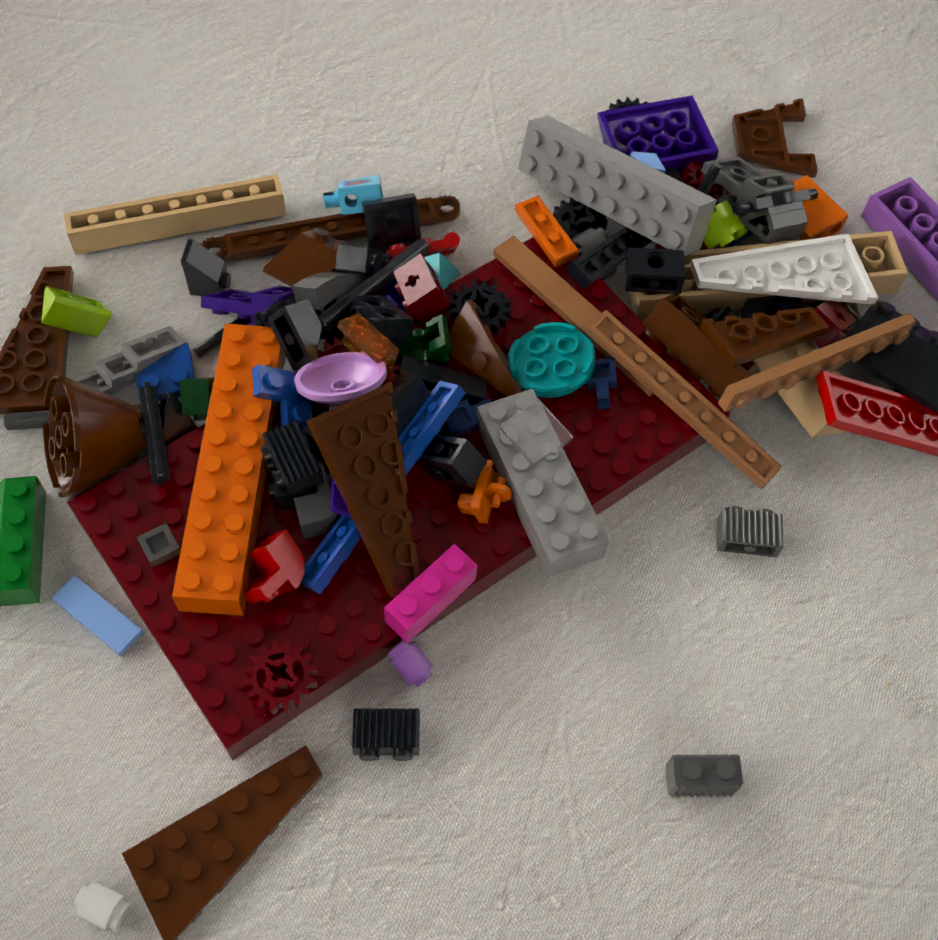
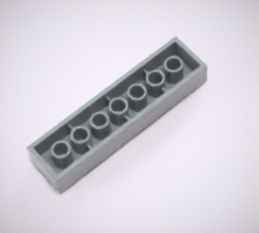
[518,116,717,256]

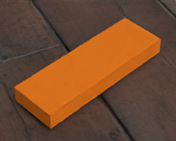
[515,195,580,268]

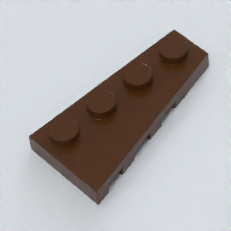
[700,307,829,368]

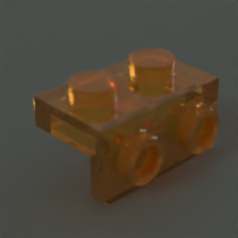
[337,313,399,377]

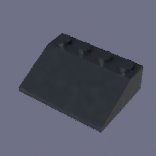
[846,300,938,413]

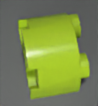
[703,200,748,249]

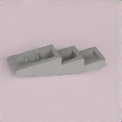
[73,326,185,395]

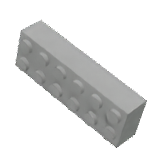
[476,389,609,578]

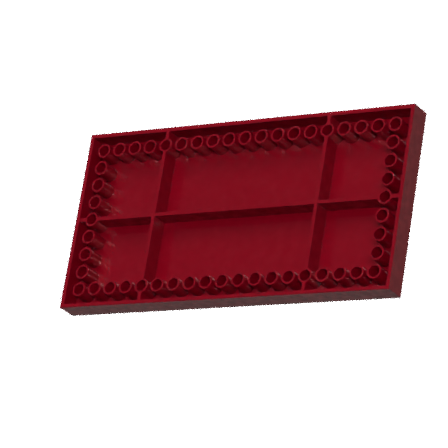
[67,237,730,760]

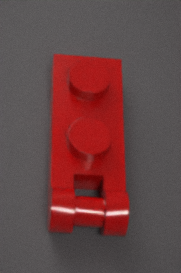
[386,232,460,259]

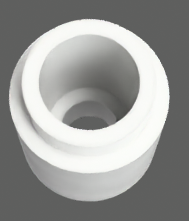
[73,882,131,931]

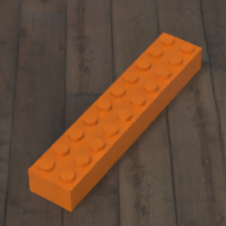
[172,324,286,616]

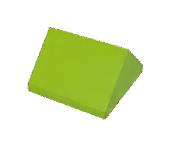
[41,286,112,338]

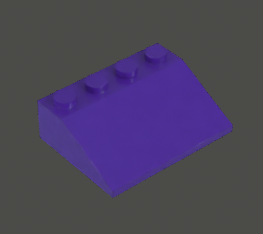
[597,95,719,178]

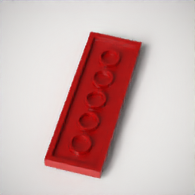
[815,370,938,456]

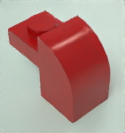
[242,529,304,604]

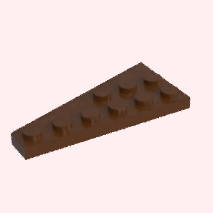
[0,266,74,414]
[306,382,420,598]
[122,745,323,940]

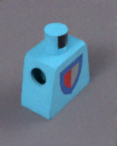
[323,175,384,215]

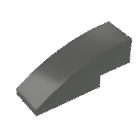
[292,272,369,310]

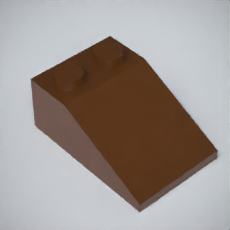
[263,228,351,287]

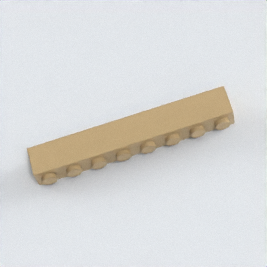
[64,174,286,255]

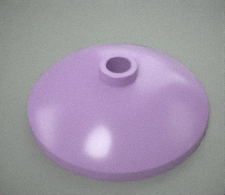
[294,352,387,405]

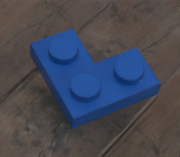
[252,364,313,429]

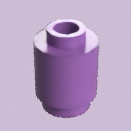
[387,640,433,687]

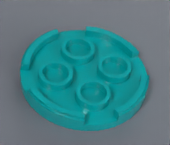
[508,322,596,398]

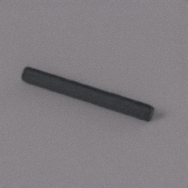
[139,382,171,486]

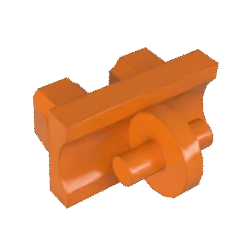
[458,460,512,524]

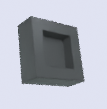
[137,523,181,568]

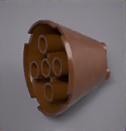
[43,375,146,498]

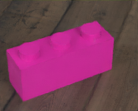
[384,544,477,644]

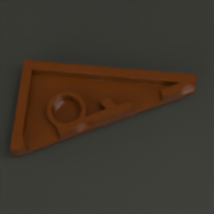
[449,300,523,397]

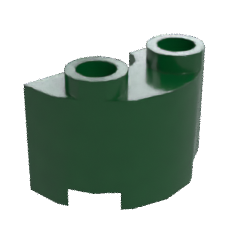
[398,314,451,366]

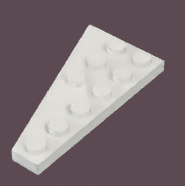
[690,233,878,305]

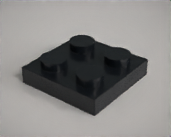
[362,193,421,252]

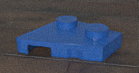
[135,343,195,401]

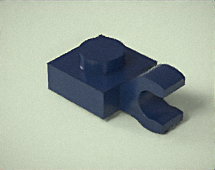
[587,358,617,410]
[445,399,491,437]

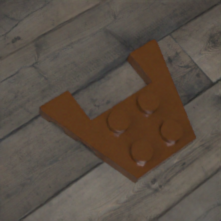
[731,99,818,178]

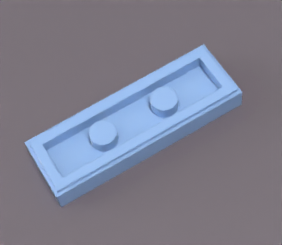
[52,575,144,657]

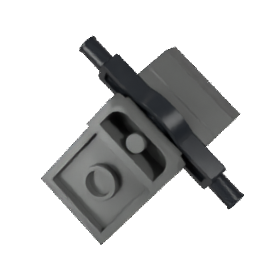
[701,157,818,243]

